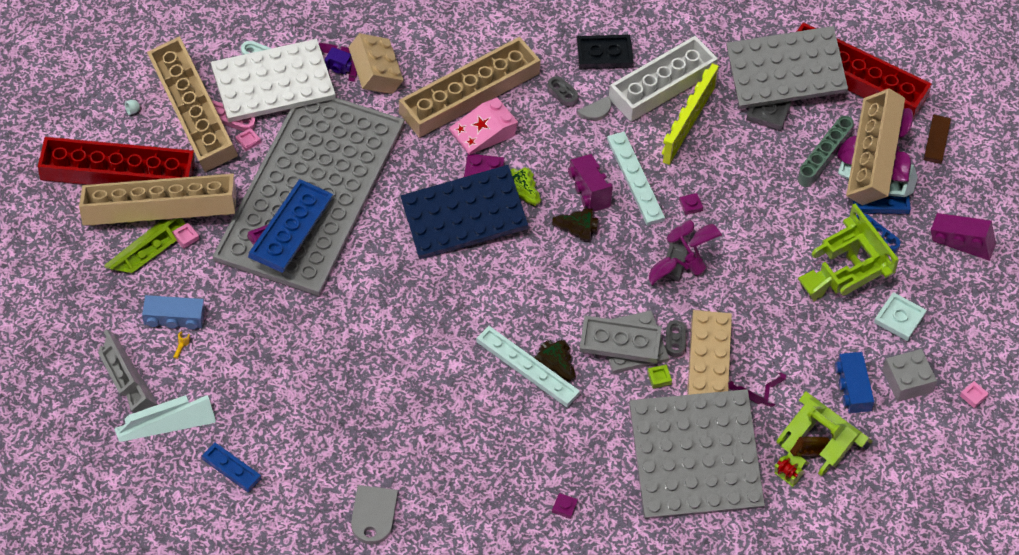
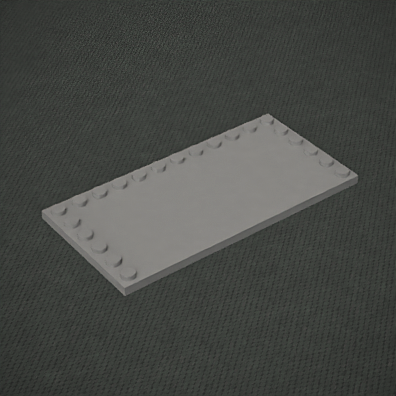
[212,98,404,296]

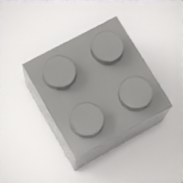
[882,349,937,402]

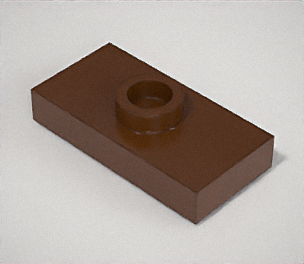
[790,437,830,456]

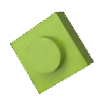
[647,365,672,389]

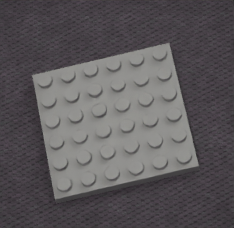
[629,389,765,519]

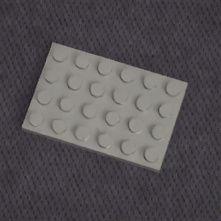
[726,26,848,109]

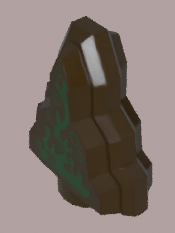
[552,208,598,241]
[534,340,576,382]

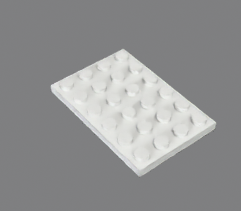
[211,39,336,123]

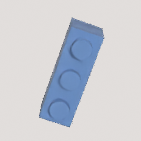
[142,295,205,330]

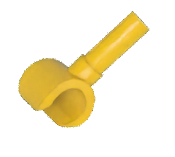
[173,331,190,359]

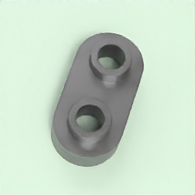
[547,76,578,106]
[666,320,686,357]

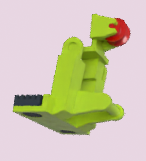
[774,391,873,487]

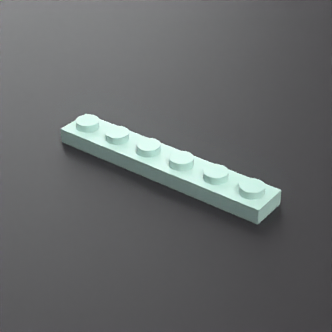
[607,131,665,226]
[476,326,580,408]

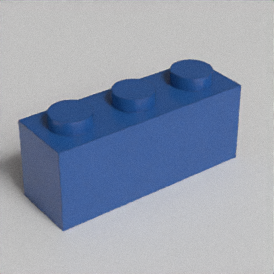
[835,352,874,413]

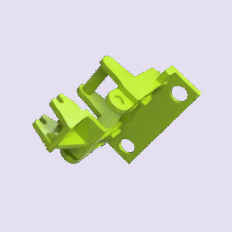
[798,203,899,301]

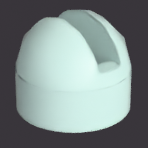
[125,100,140,115]

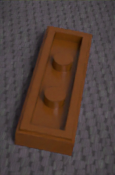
[923,114,951,164]

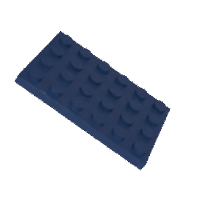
[400,165,529,260]

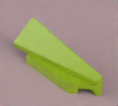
[104,218,185,273]

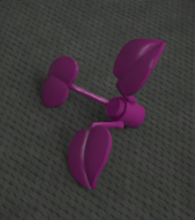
[837,108,913,182]
[649,220,722,286]

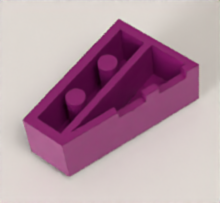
[568,154,613,212]

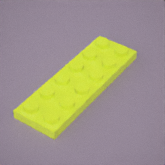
[662,63,719,165]

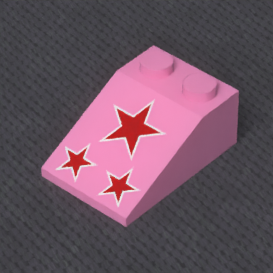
[449,97,518,155]

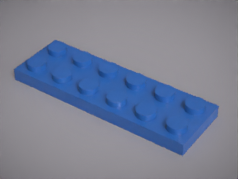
[248,179,333,273]

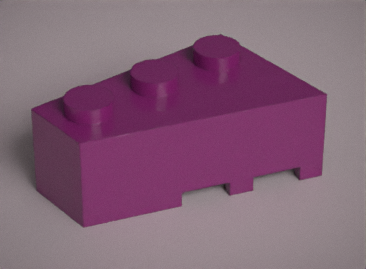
[931,213,996,261]

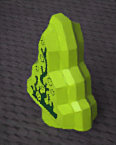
[510,167,541,206]

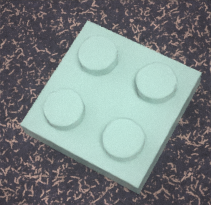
[874,292,927,341]

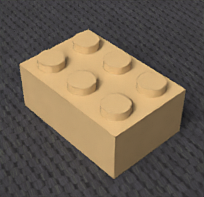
[348,33,404,94]

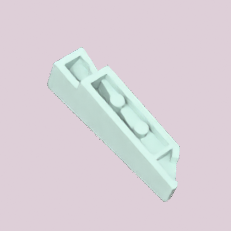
[114,395,216,442]

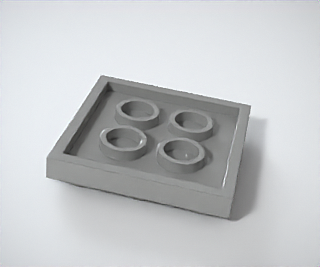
[606,310,669,374]

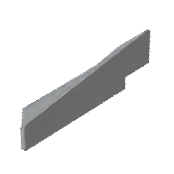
[98,329,158,412]

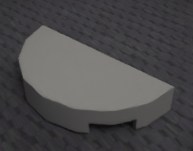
[577,96,611,121]

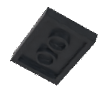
[576,34,633,69]

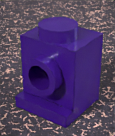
[324,47,352,75]

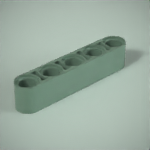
[797,116,854,187]

